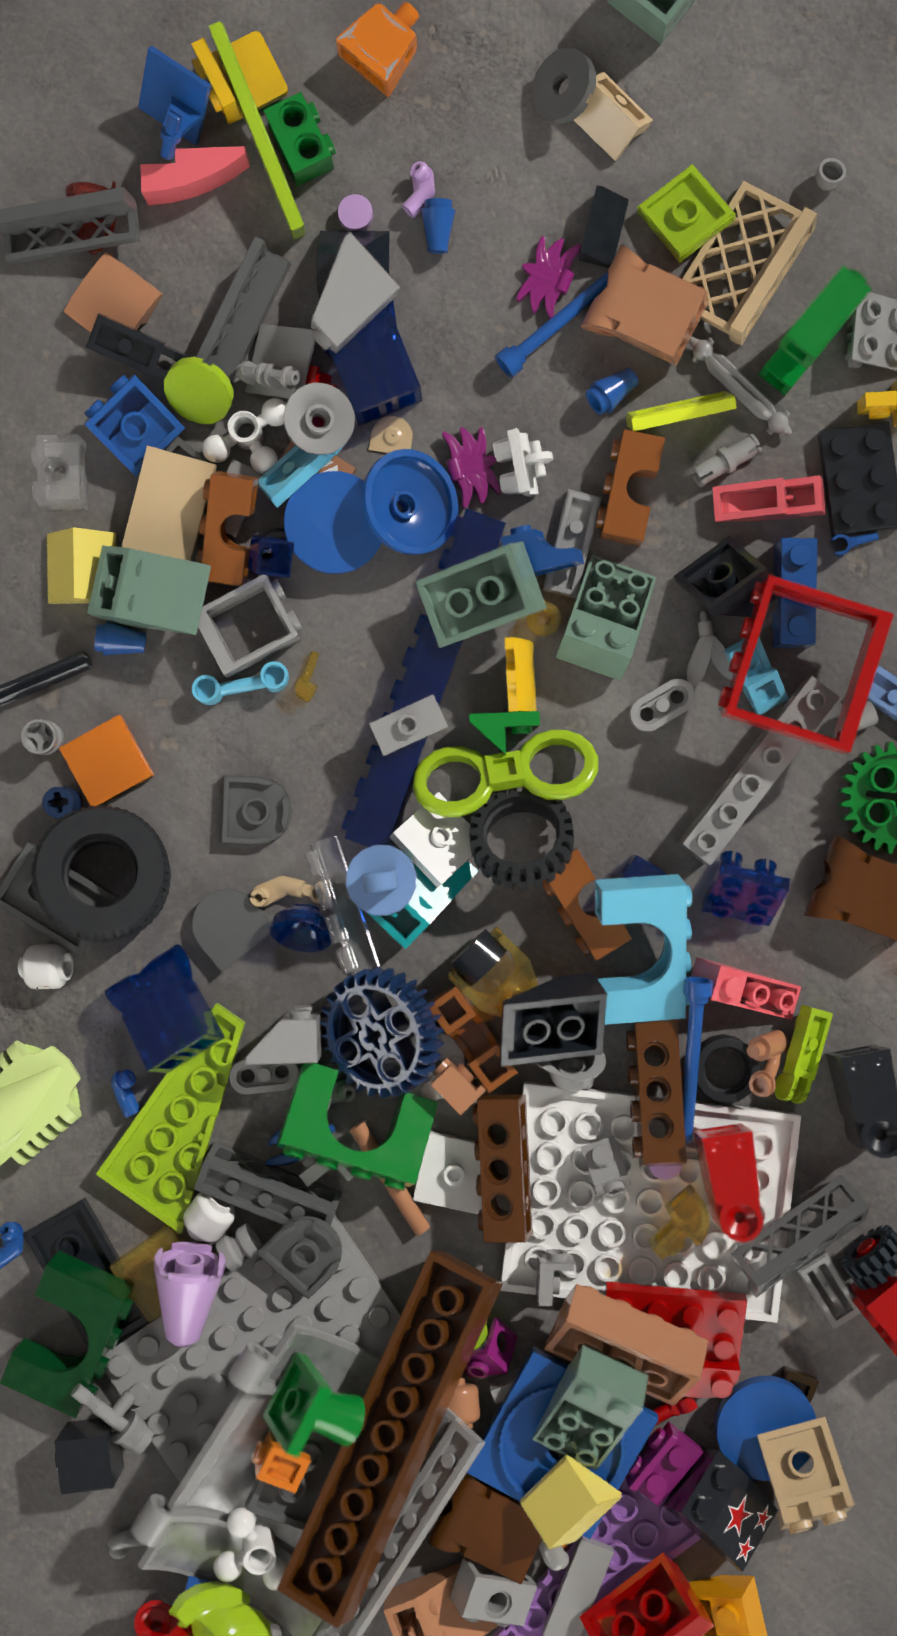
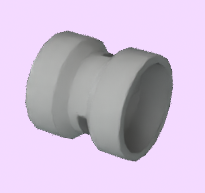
[21,719,64,755]
[216,1223,262,1272]

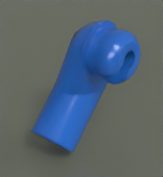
[111,1069,141,1118]
[0,1222,24,1270]

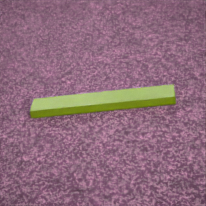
[209,21,306,240]

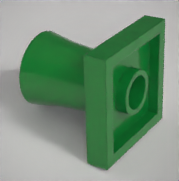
[262,1352,365,1457]

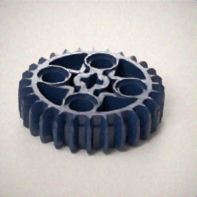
[320,967,444,1098]

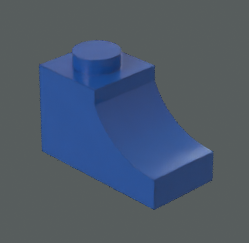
[500,525,584,577]

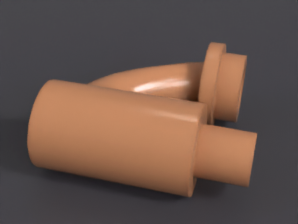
[747,1030,789,1097]

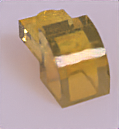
[648,1184,709,1260]

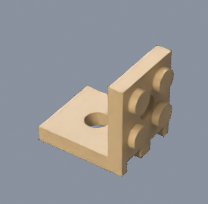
[757,1417,854,1535]

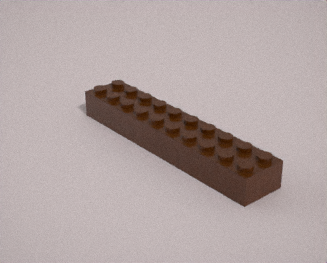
[276,1251,503,1629]

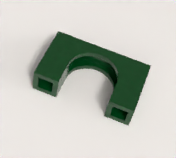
[0,1250,134,1419]

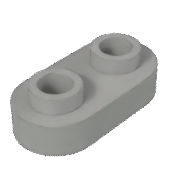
[629,679,695,732]
[229,1058,300,1095]

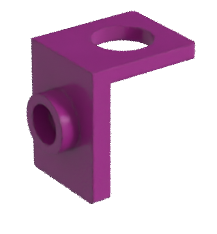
[464,1318,517,1378]

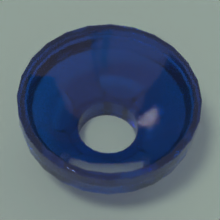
[269,903,333,952]

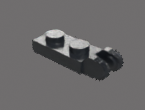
[86,313,190,379]

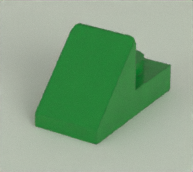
[469,711,540,755]

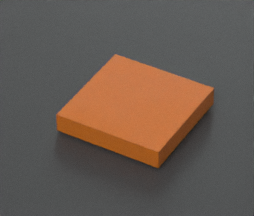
[59,715,155,807]

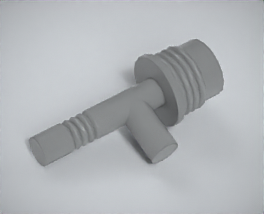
[71,1383,154,1455]

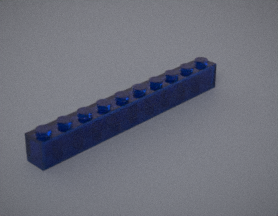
[341,508,506,847]

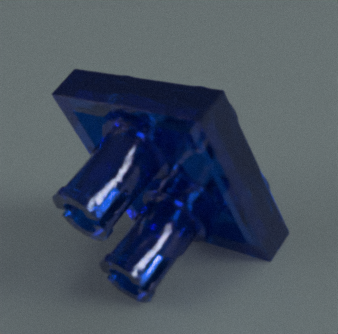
[701,851,790,927]

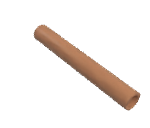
[349,1121,430,1236]

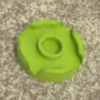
[164,357,234,424]

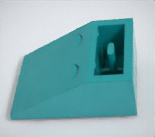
[367,861,478,949]

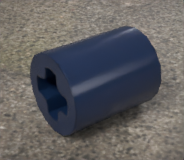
[42,787,82,818]

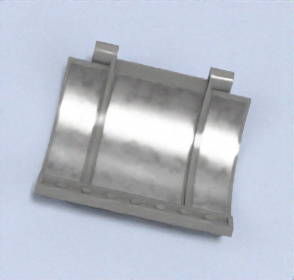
[131,1323,485,1636]

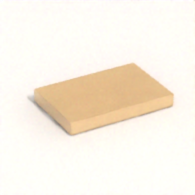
[122,446,217,561]

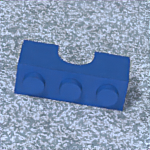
[772,538,817,649]

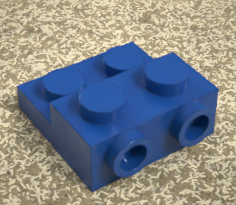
[84,374,185,477]

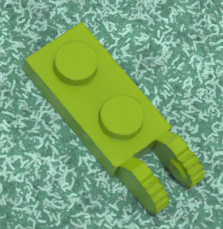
[774,1005,833,1104]

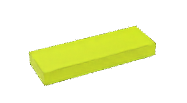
[625,391,737,431]

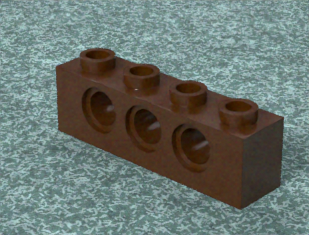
[626,1020,687,1167]
[473,1094,533,1243]

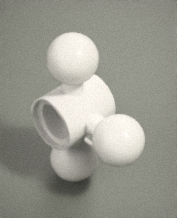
[202,398,286,474]
[214,1507,287,1590]

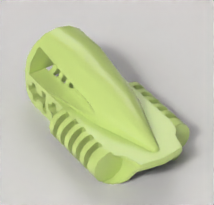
[0,1040,82,1166]

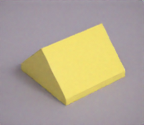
[47,527,117,604]
[521,1454,622,1549]

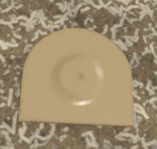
[369,416,413,454]

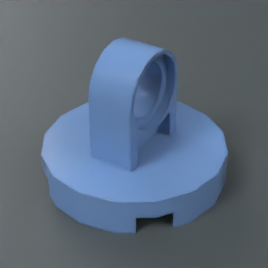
[346,845,417,916]

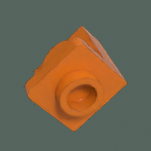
[252,1431,311,1493]

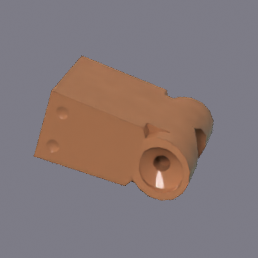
[581,244,709,366]

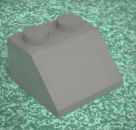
[246,1005,324,1065]

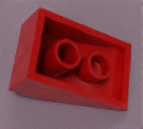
[579,1552,714,1636]

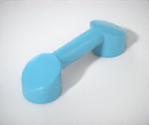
[192,661,289,705]

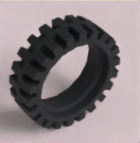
[469,787,574,890]

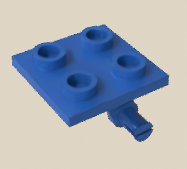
[138,46,211,159]

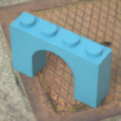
[595,874,692,1025]

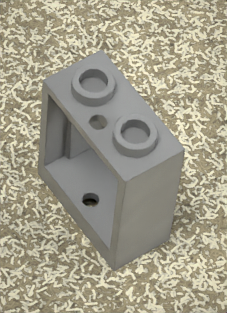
[198,574,303,678]

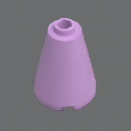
[154,1242,226,1347]

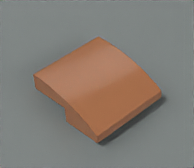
[63,252,163,332]

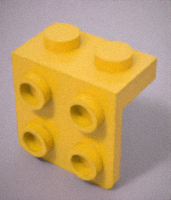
[191,31,288,125]

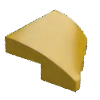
[504,637,537,712]

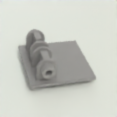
[845,292,897,372]
[236,324,315,399]

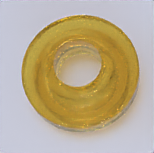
[526,601,561,636]

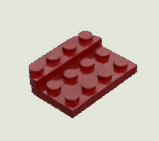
[604,1282,748,1398]

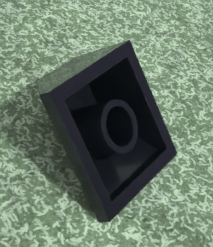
[317,231,390,299]
[673,536,778,617]

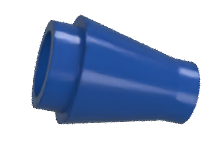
[421,198,456,254]
[585,367,639,415]
[94,621,146,656]

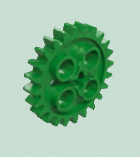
[838,741,897,854]

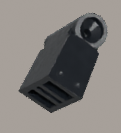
[826,1045,897,1158]

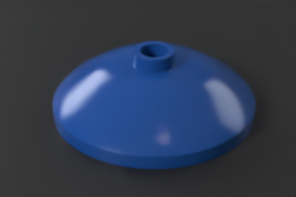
[362,449,458,555]

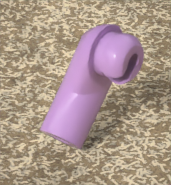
[402,161,435,218]

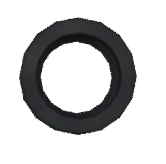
[697,1034,760,1104]

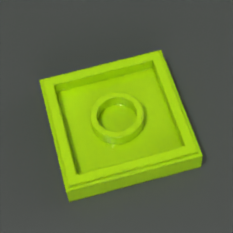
[637,164,736,263]

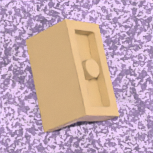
[574,72,653,161]

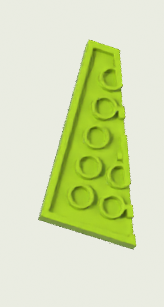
[96,1002,246,1234]

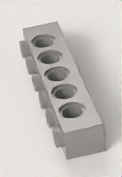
[677,676,840,866]

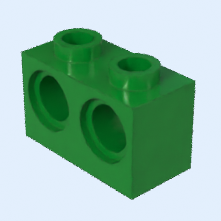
[263,92,336,187]

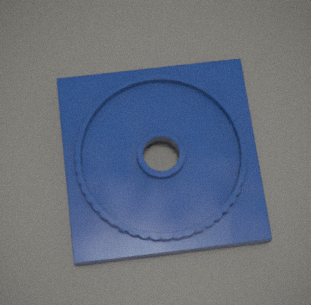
[467,1346,658,1539]

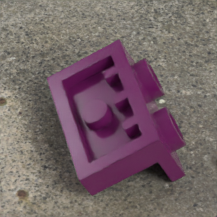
[625,1421,703,1507]

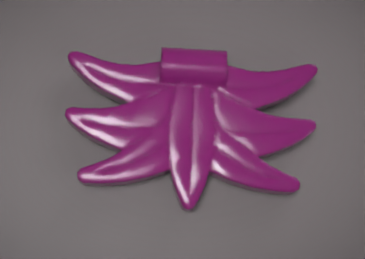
[516,236,582,320]
[442,427,501,510]

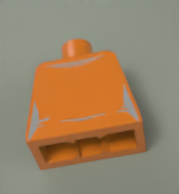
[336,2,420,97]

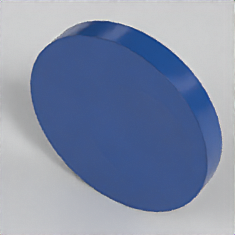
[284,471,382,575]
[715,1376,817,1481]

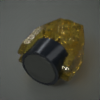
[447,926,538,1017]

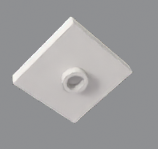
[390,792,472,888]
[413,1131,482,1214]

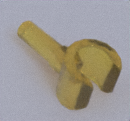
[295,651,319,702]

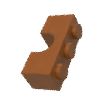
[595,429,665,547]
[196,471,259,586]
[542,848,632,961]
[429,982,518,1093]

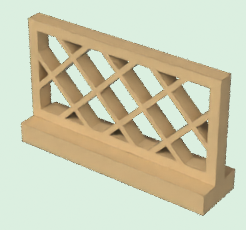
[682,181,817,346]

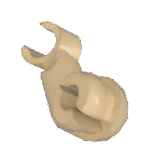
[250,875,329,907]

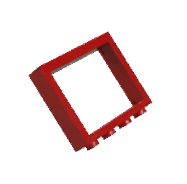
[718,575,894,754]

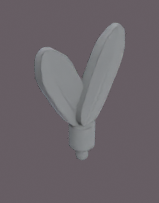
[686,611,733,687]

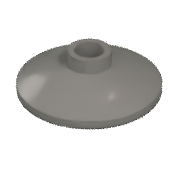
[284,383,355,455]

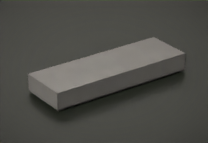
[542,489,602,600]
[542,1535,614,1636]

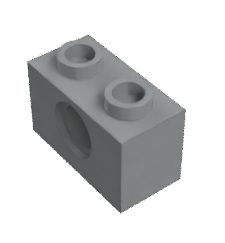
[449,1558,537,1627]

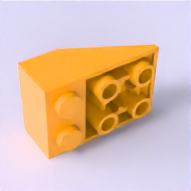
[688,1575,767,1636]

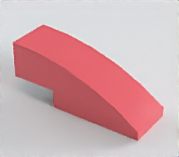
[140,146,250,206]
[712,475,826,523]

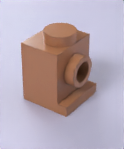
[431,1057,486,1115]

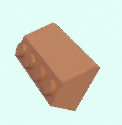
[544,1284,708,1406]

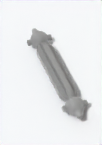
[689,337,793,436]

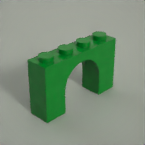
[758,265,872,397]
[276,1063,439,1191]

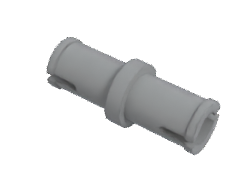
[690,434,762,487]

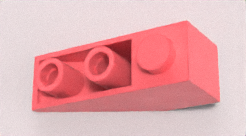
[691,957,801,1020]

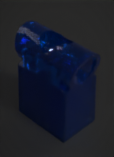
[312,300,423,426]
[104,944,225,1073]

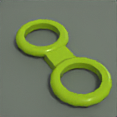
[412,730,599,817]

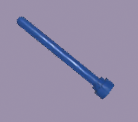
[495,271,608,378]
[682,977,713,1144]

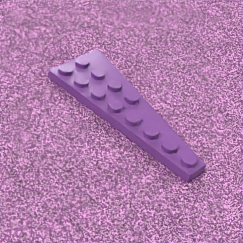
[492,1478,701,1636]

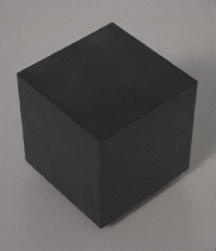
[54,1418,124,1495]

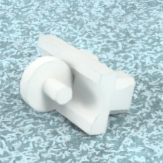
[493,428,554,497]

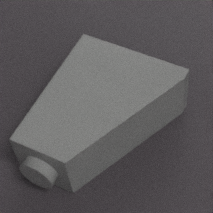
[311,233,400,354]

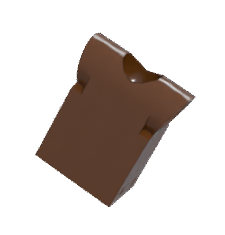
[804,834,897,941]
[426,1473,542,1585]

